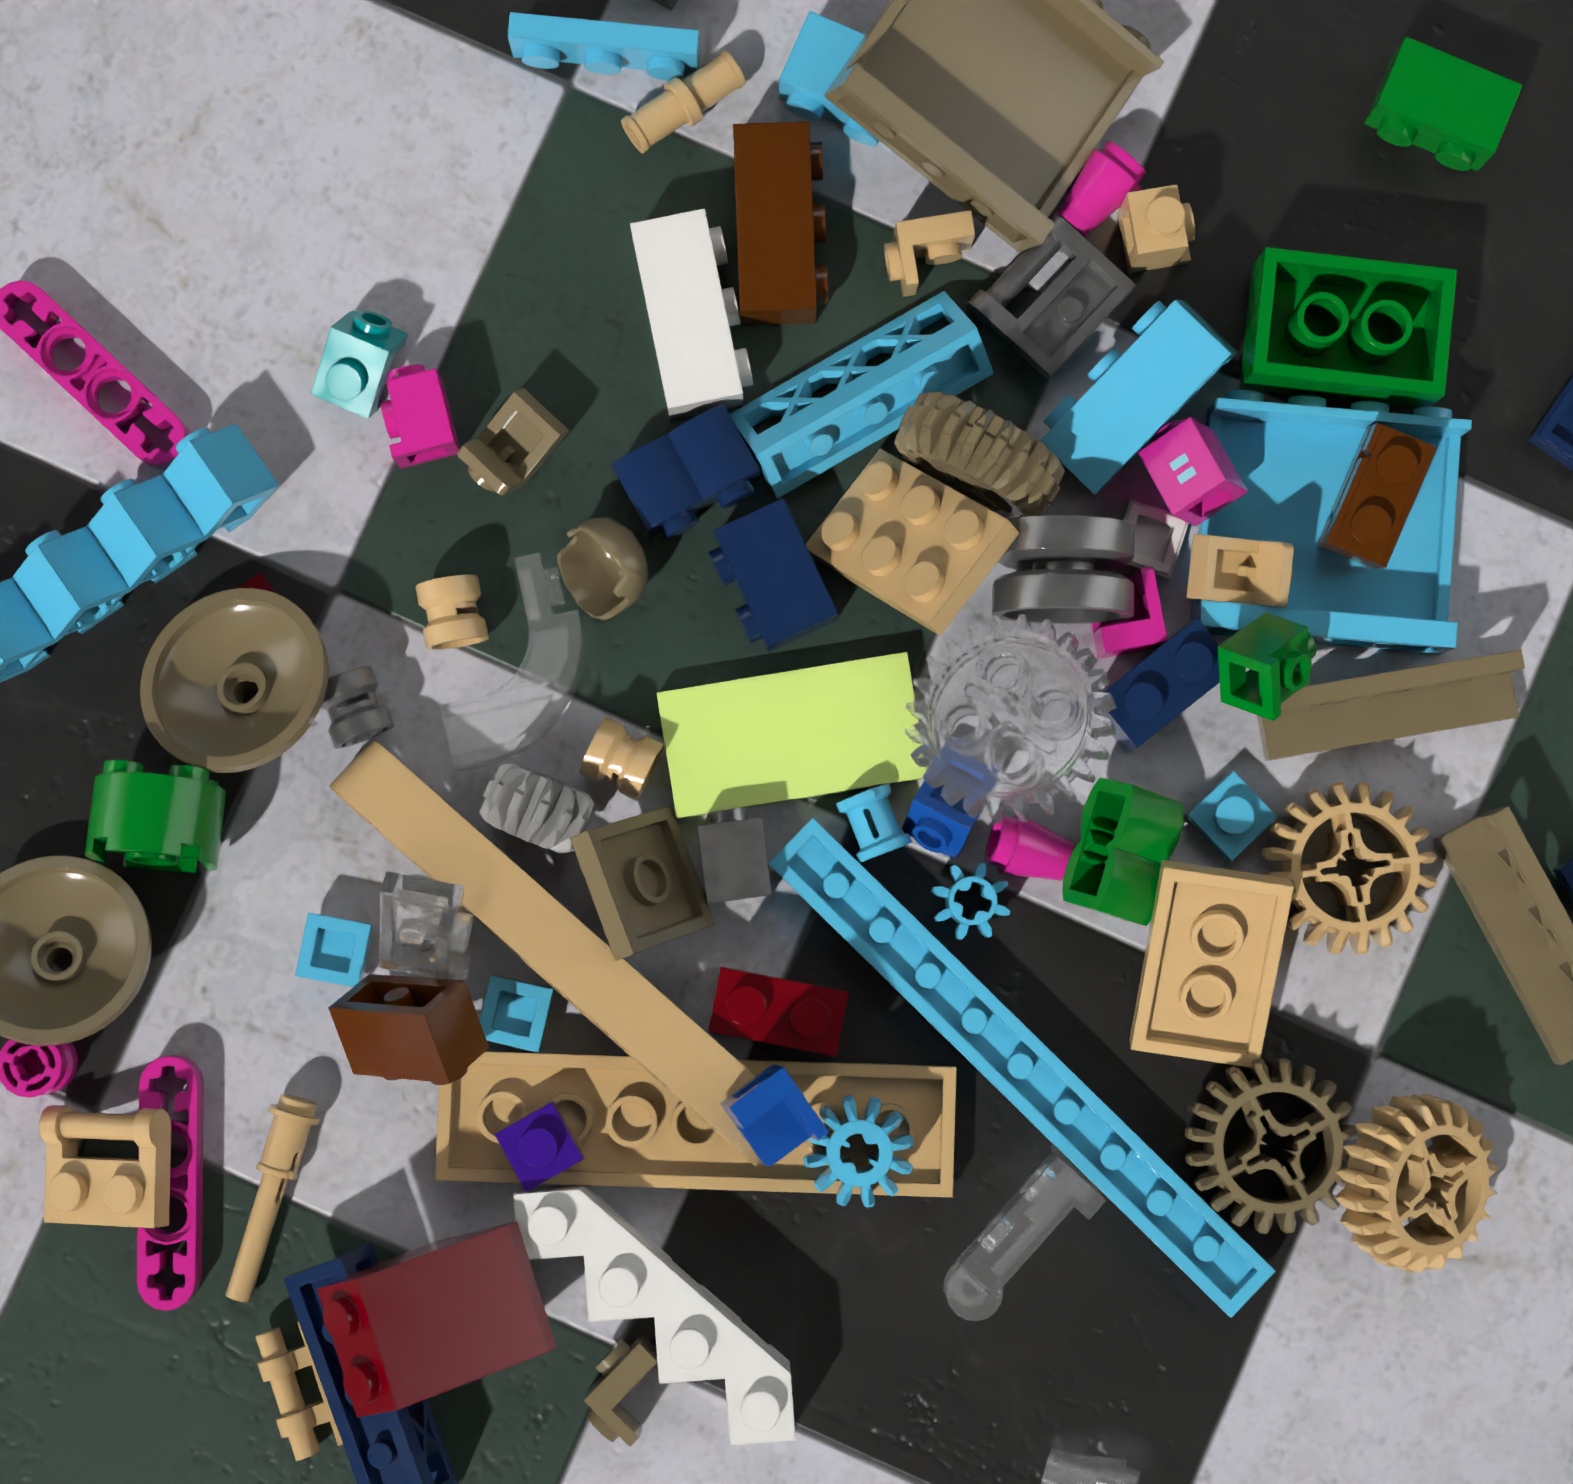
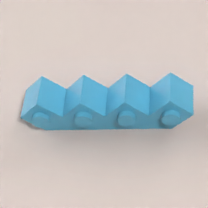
[0,424,279,683]

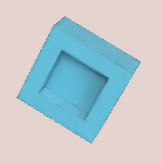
[1184,771,1278,862]
[295,913,375,987]
[480,975,555,1053]

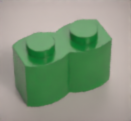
[1062,777,1184,926]

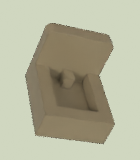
[457,388,569,496]
[584,1334,657,1447]

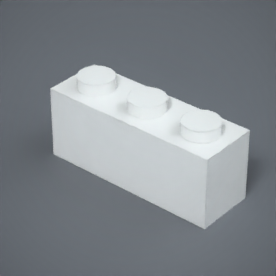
[630,208,753,421]

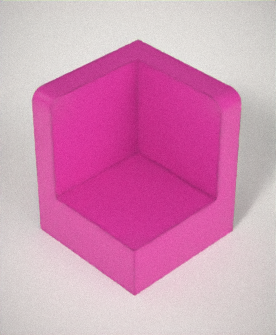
[1091,567,1168,659]

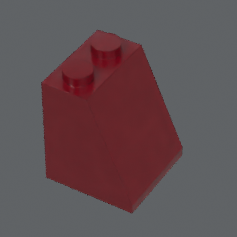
[317,1221,557,1418]

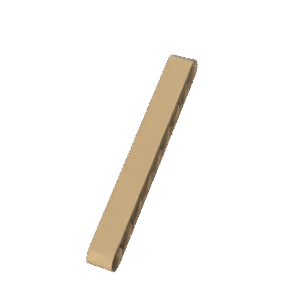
[329,739,761,1167]

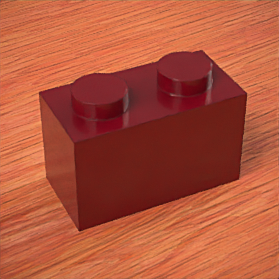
[708,966,849,1056]

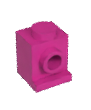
[380,364,460,469]

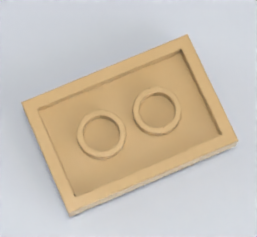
[805,449,1019,636]
[1129,860,1294,1068]

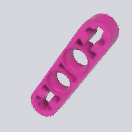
[0,280,190,470]
[137,1055,204,1311]

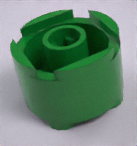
[85,760,226,873]

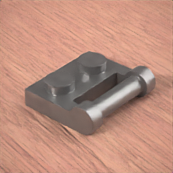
[966,213,1136,381]

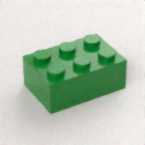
[1239,247,1457,409]

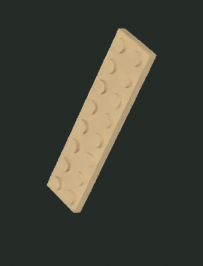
[435,1051,956,1198]

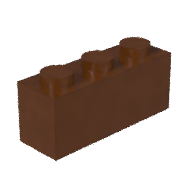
[733,121,828,326]

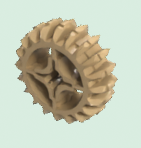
[1262,782,1437,954]
[1334,1094,1499,1273]

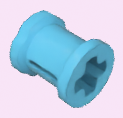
[836,783,912,863]

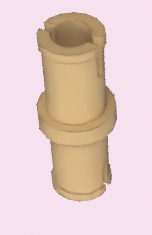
[621,51,746,154]

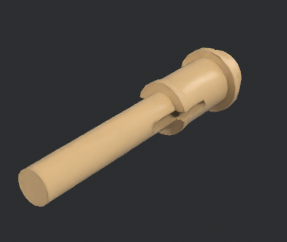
[225,1094,320,1303]

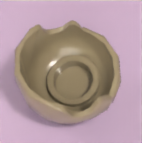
[557,517,648,620]

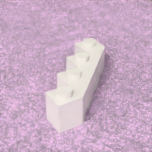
[514,1184,796,1446]

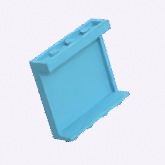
[1191,390,1472,655]

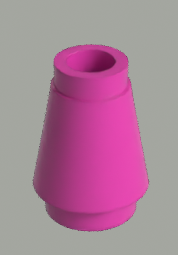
[1056,141,1146,238]
[985,813,1077,881]

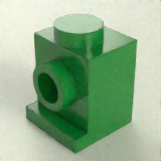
[1218,613,1316,721]

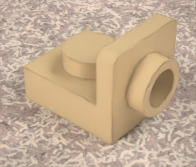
[884,210,975,297]

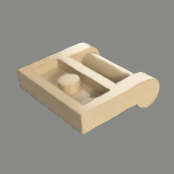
[39,1105,171,1228]

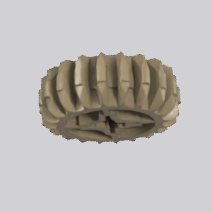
[894,391,1065,518]
[1185,1058,1359,1234]

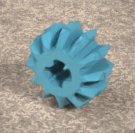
[803,1095,914,1207]

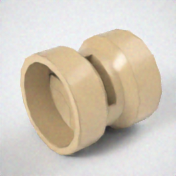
[415,574,489,650]
[579,717,664,801]

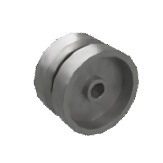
[992,515,1135,624]

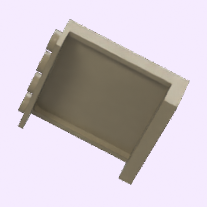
[824,0,1165,252]

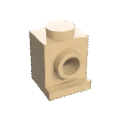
[1117,184,1195,273]

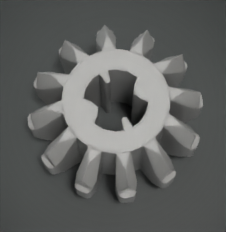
[479,762,594,853]

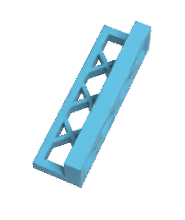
[729,291,994,498]

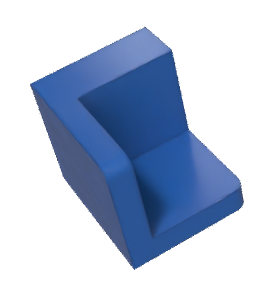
[720,1064,829,1166]

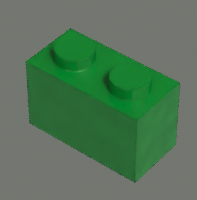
[1363,36,1523,171]

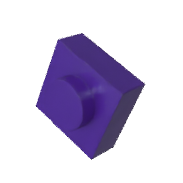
[494,1101,585,1192]

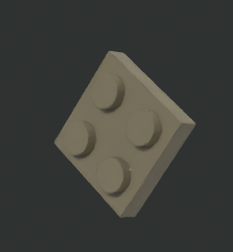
[570,805,715,961]

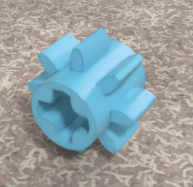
[931,862,1011,940]

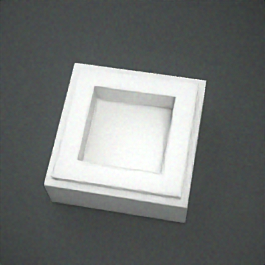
[1122,499,1189,581]

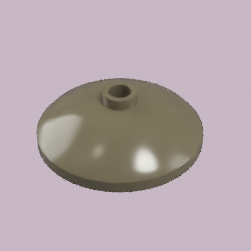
[140,588,329,773]
[0,856,152,1046]

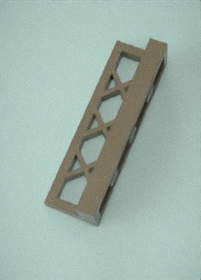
[1257,649,1525,761]
[1433,806,1573,1065]

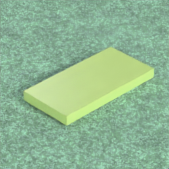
[656,652,928,819]

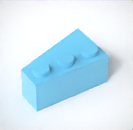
[1040,300,1238,495]

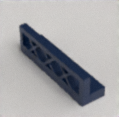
[284,1242,458,1484]

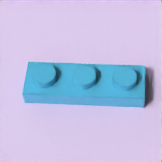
[507,12,701,81]

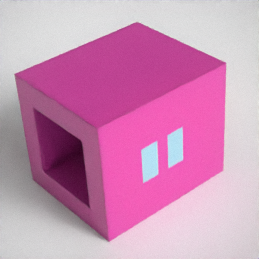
[1138,417,1248,526]

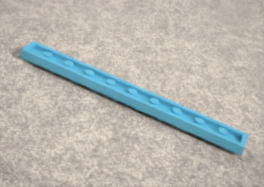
[768,818,1276,1318]

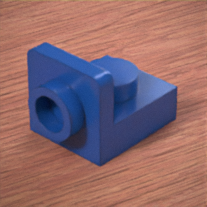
[902,744,1002,859]

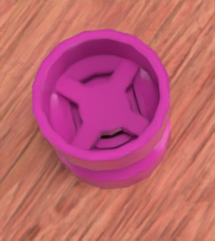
[0,1040,78,1098]

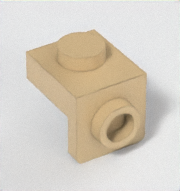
[1186,534,1294,608]

